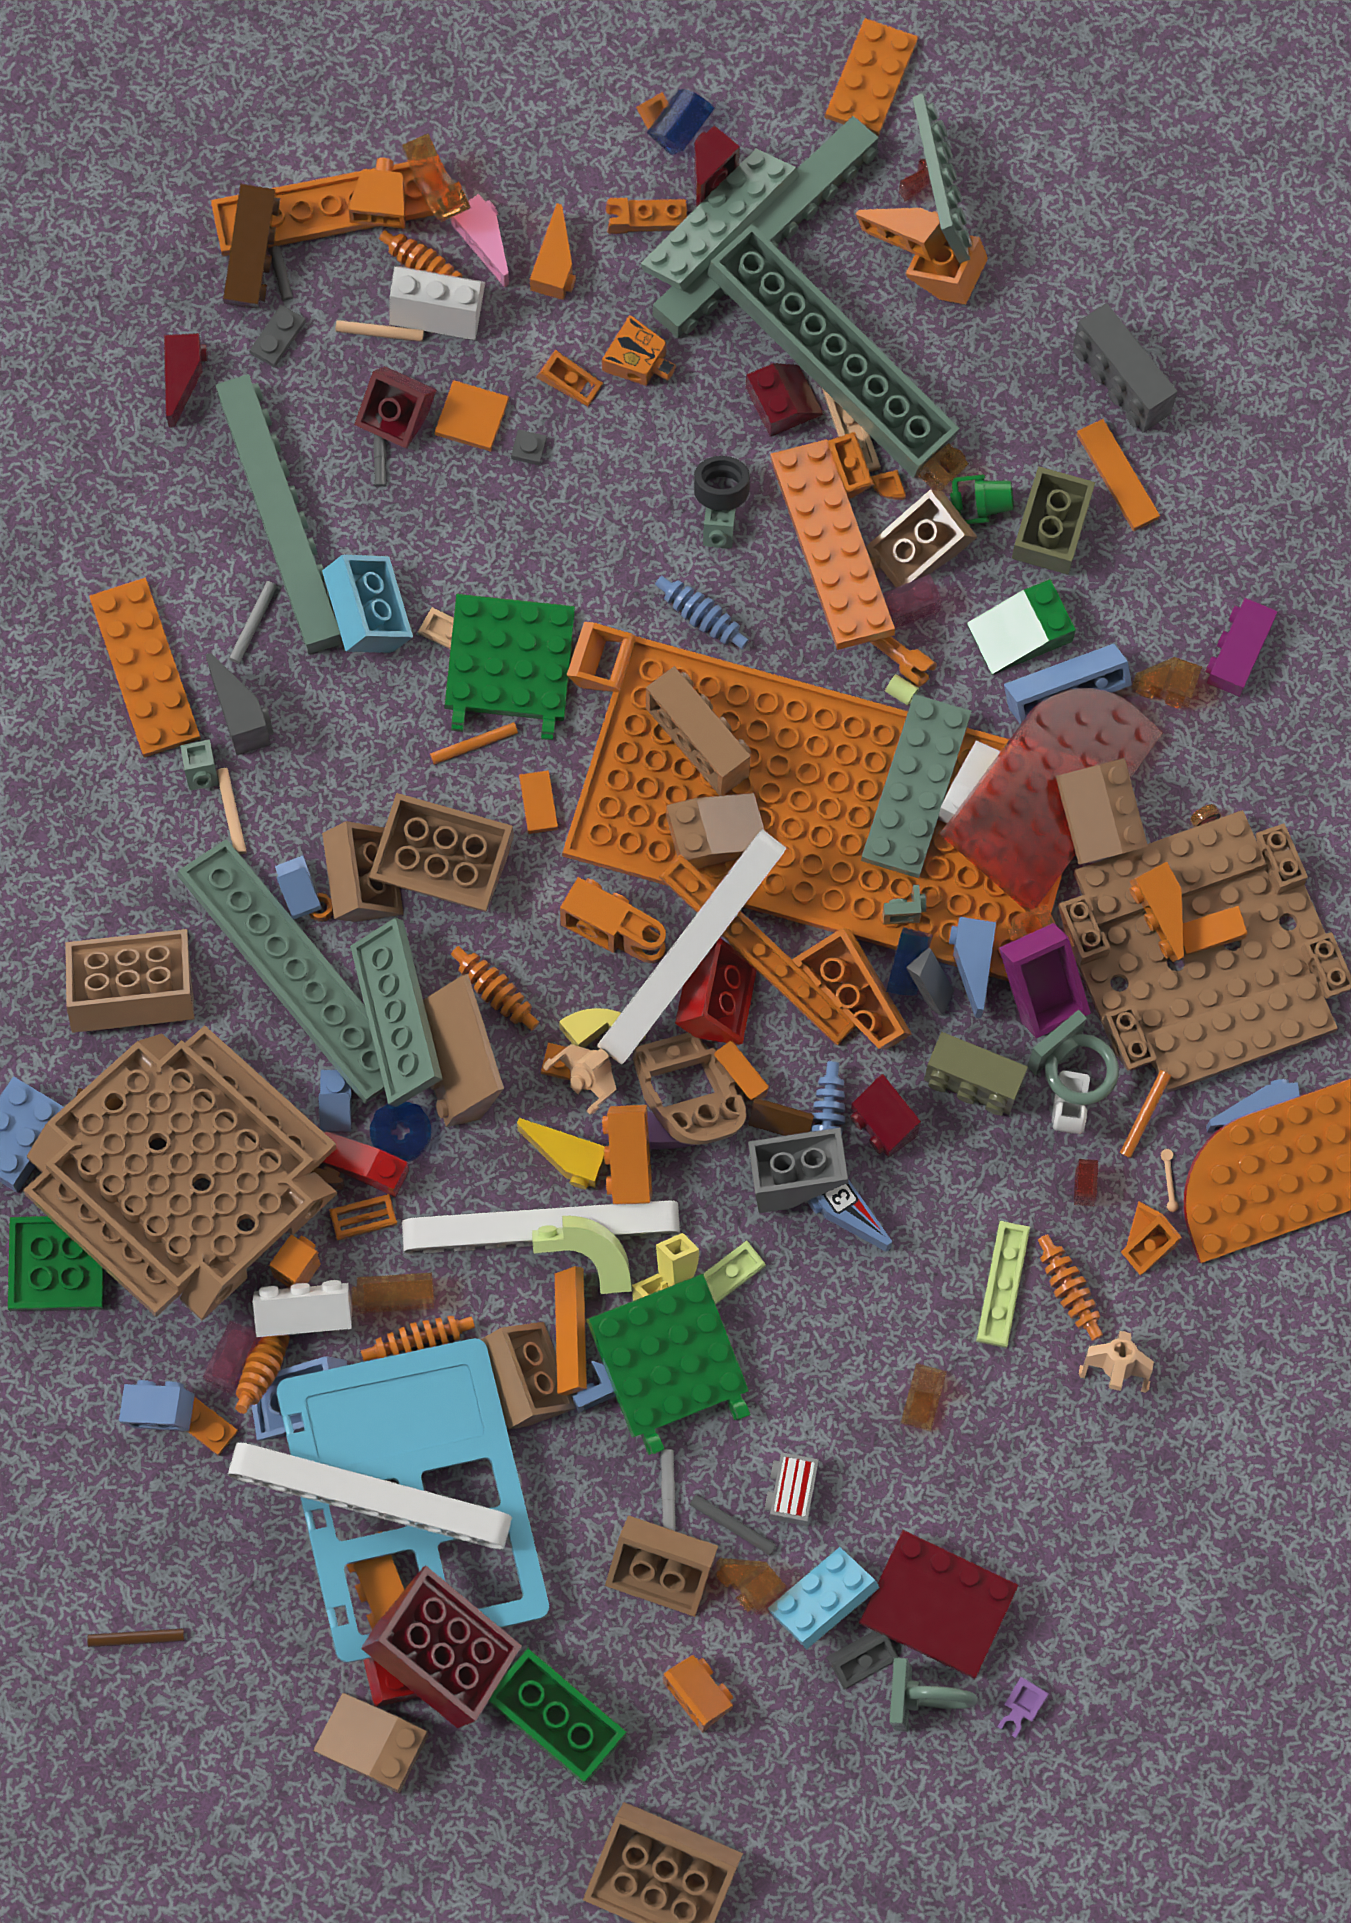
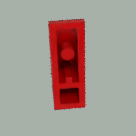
[322,1131,409,1198]

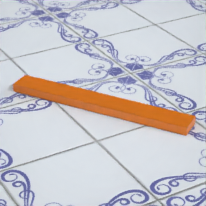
[659,854,856,1045]

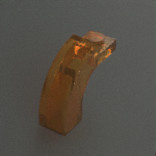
[401,133,471,222]

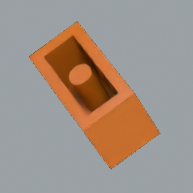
[269,1234,321,1288]

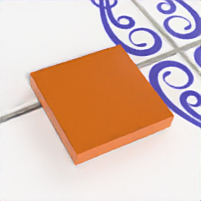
[435,380,509,452]

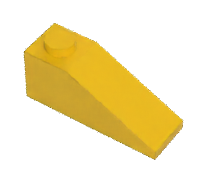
[517,1118,605,1189]

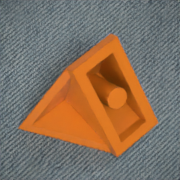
[1121,1201,1182,1276]

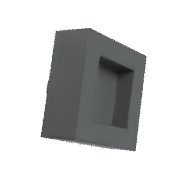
[511,429,547,466]

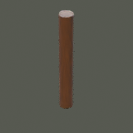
[87,1628,185,1647]

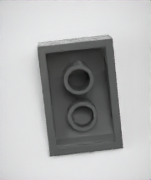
[206,653,274,755]
[748,1128,849,1213]

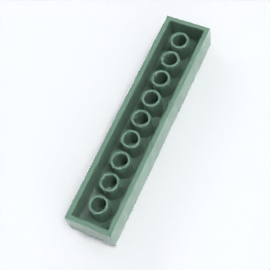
[707,224,960,478]

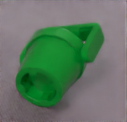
[949,474,1014,524]

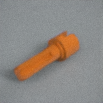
[870,636,937,687]

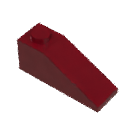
[164,333,208,427]

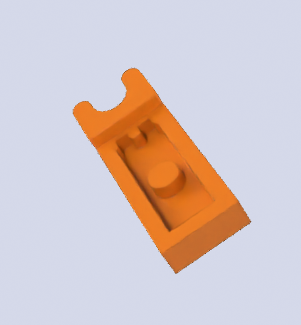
[606,198,687,234]

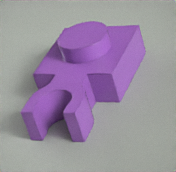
[998,1677,1049,1738]

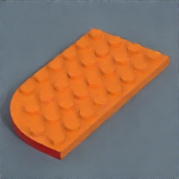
[1184,1078,1351,1263]

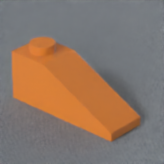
[530,203,576,300]
[856,208,947,261]

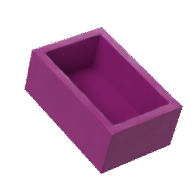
[999,923,1091,1038]

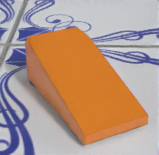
[536,350,603,407]
[1183,906,1247,955]

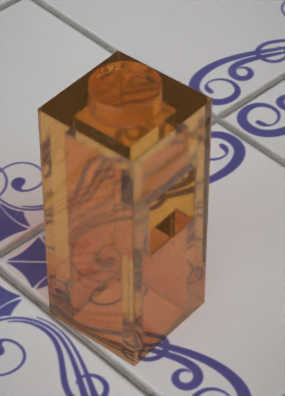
[351,1272,435,1314]

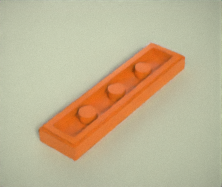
[1077,419,1160,531]
[554,1266,587,1396]

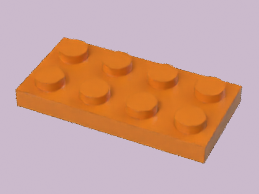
[825,18,918,137]

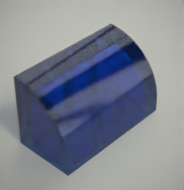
[646,89,715,155]
[886,927,933,996]

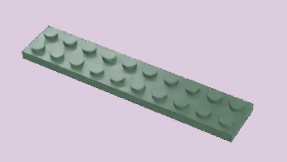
[177,839,385,1104]

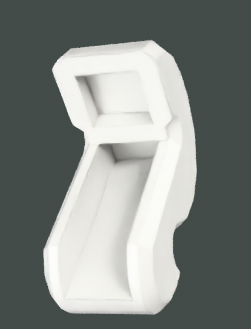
[1052,1070,1090,1135]

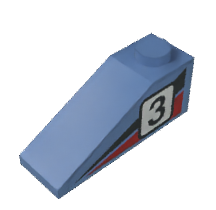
[807,1179,892,1252]

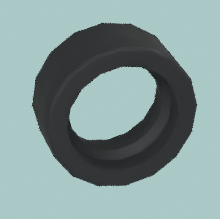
[694,456,750,511]

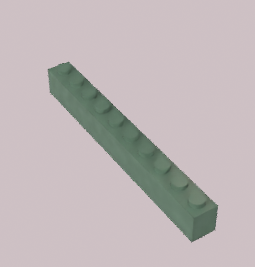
[653,116,878,338]
[215,374,342,655]

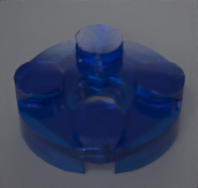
[370,1101,432,1162]

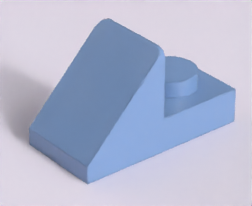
[275,855,322,919]
[318,1070,352,1132]
[573,1361,616,1413]

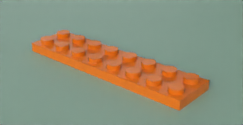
[210,156,450,257]
[770,439,895,650]

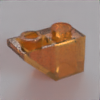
[1131,657,1202,708]
[715,1558,787,1615]

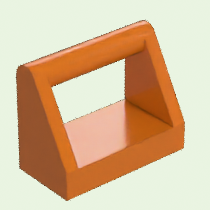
[567,622,636,692]

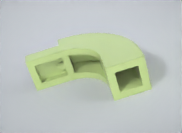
[532,1216,632,1294]

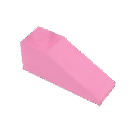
[451,194,509,287]

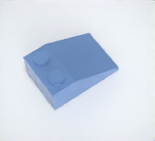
[252,1356,347,1441]

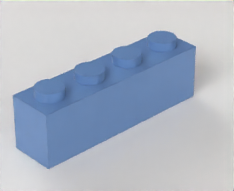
[1004,644,1132,726]

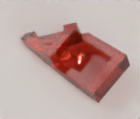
[899,159,931,201]

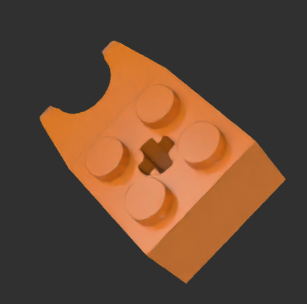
[560,877,666,963]

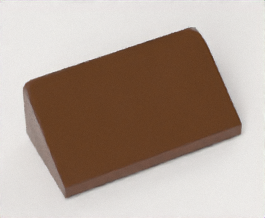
[748,1098,814,1136]

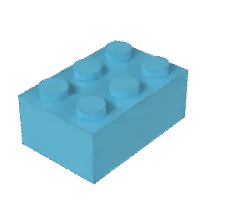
[322,554,413,653]

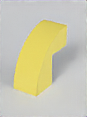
[559,1008,646,1048]
[632,1233,699,1301]

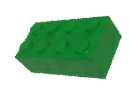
[487,1648,626,1786]

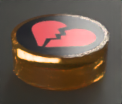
[1190,804,1222,827]

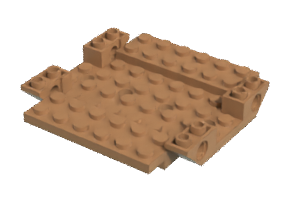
[1059,810,1351,1093]
[24,1025,337,1321]

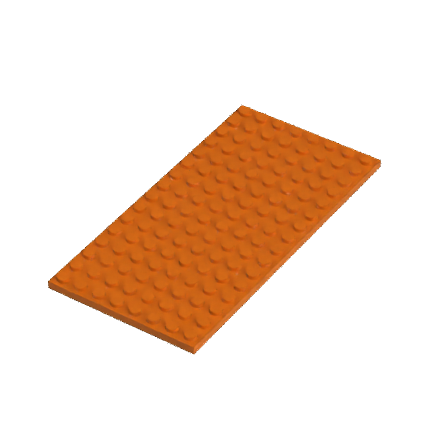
[562,636,1093,981]

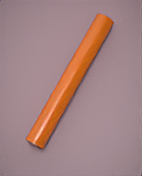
[430,722,518,765]
[1120,1070,1172,1158]

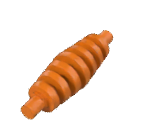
[379,230,463,278]
[451,946,540,1031]
[1038,1234,1103,1341]
[360,1315,475,1362]
[235,1334,290,1414]

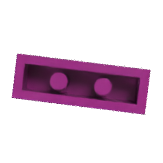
[1205,598,1278,697]

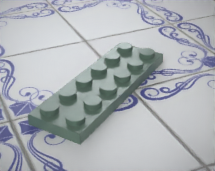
[912,93,972,263]
[640,148,799,291]
[861,694,972,878]
[350,917,442,1107]

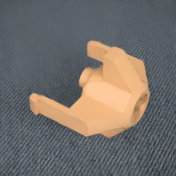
[543,1044,616,1114]
[1079,1331,1154,1393]

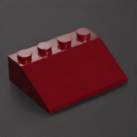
[859,1530,1019,1679]
[361,1566,522,1729]

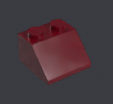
[694,126,740,208]
[746,363,823,437]
[354,366,437,448]
[850,1074,921,1158]

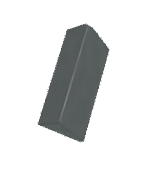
[906,948,954,1016]
[826,1631,899,1690]

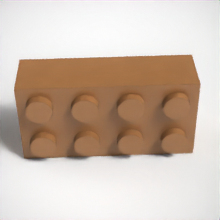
[646,666,751,796]

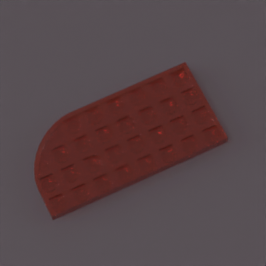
[940,688,1164,913]

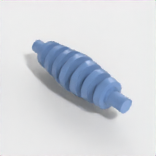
[655,576,749,649]
[811,1061,845,1135]

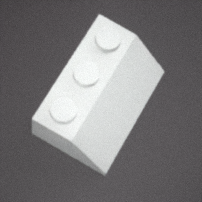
[389,266,485,340]
[253,1280,352,1337]

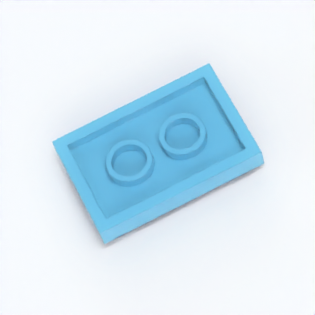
[768,1547,880,1649]

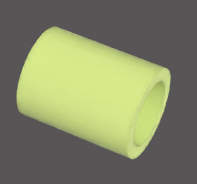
[885,674,919,706]

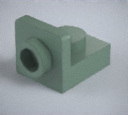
[703,507,736,549]
[180,739,219,791]
[882,885,926,925]

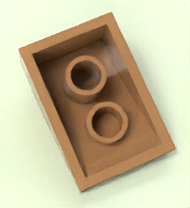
[866,489,977,593]
[666,793,765,869]
[313,1693,429,1794]

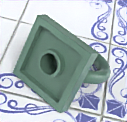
[1028,1010,1119,1105]
[889,1657,978,1732]

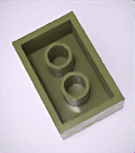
[1011,466,1095,575]
[924,1031,1028,1116]

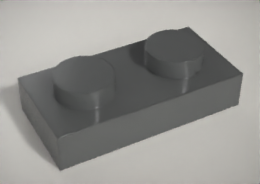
[249,305,306,368]

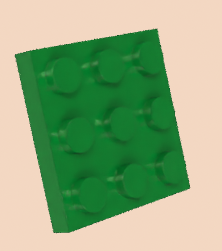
[8,1216,104,1311]

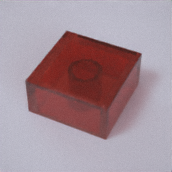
[1074,1159,1098,1206]

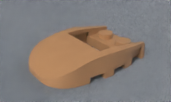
[632,1033,746,1144]

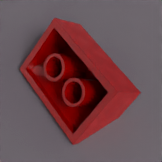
[675,937,757,1045]

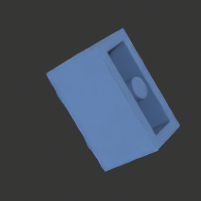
[119,1380,195,1431]

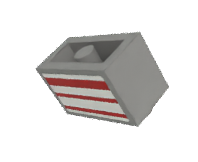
[764,1452,819,1526]

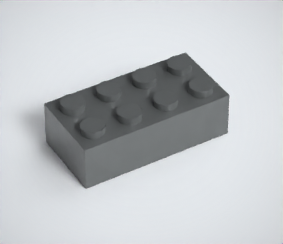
[1073,303,1178,433]

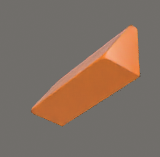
[827,432,873,499]
[714,1041,769,1101]

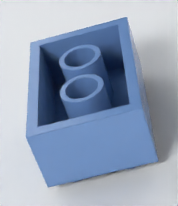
[0,1076,64,1193]

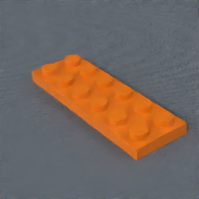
[89,577,201,758]

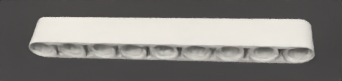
[597,829,787,1065]
[402,1201,680,1254]
[228,1443,512,1549]

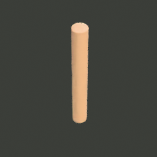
[335,320,424,342]
[216,768,247,855]

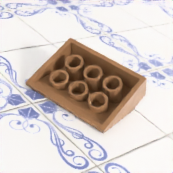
[369,793,514,912]
[65,929,195,1033]
[423,974,504,1127]
[583,1802,743,1923]

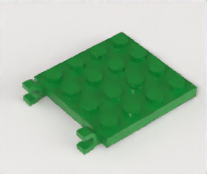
[444,594,575,740]
[586,1274,751,1455]

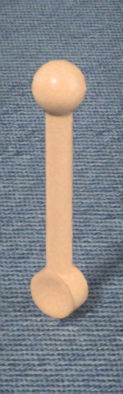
[1161,1149,1179,1212]

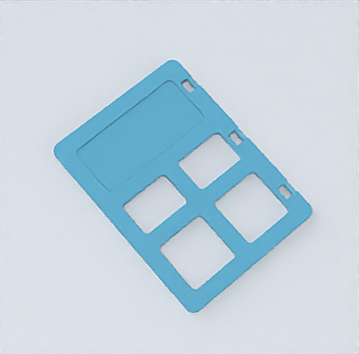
[277,1338,549,1663]

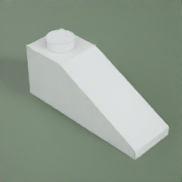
[938,740,1001,832]

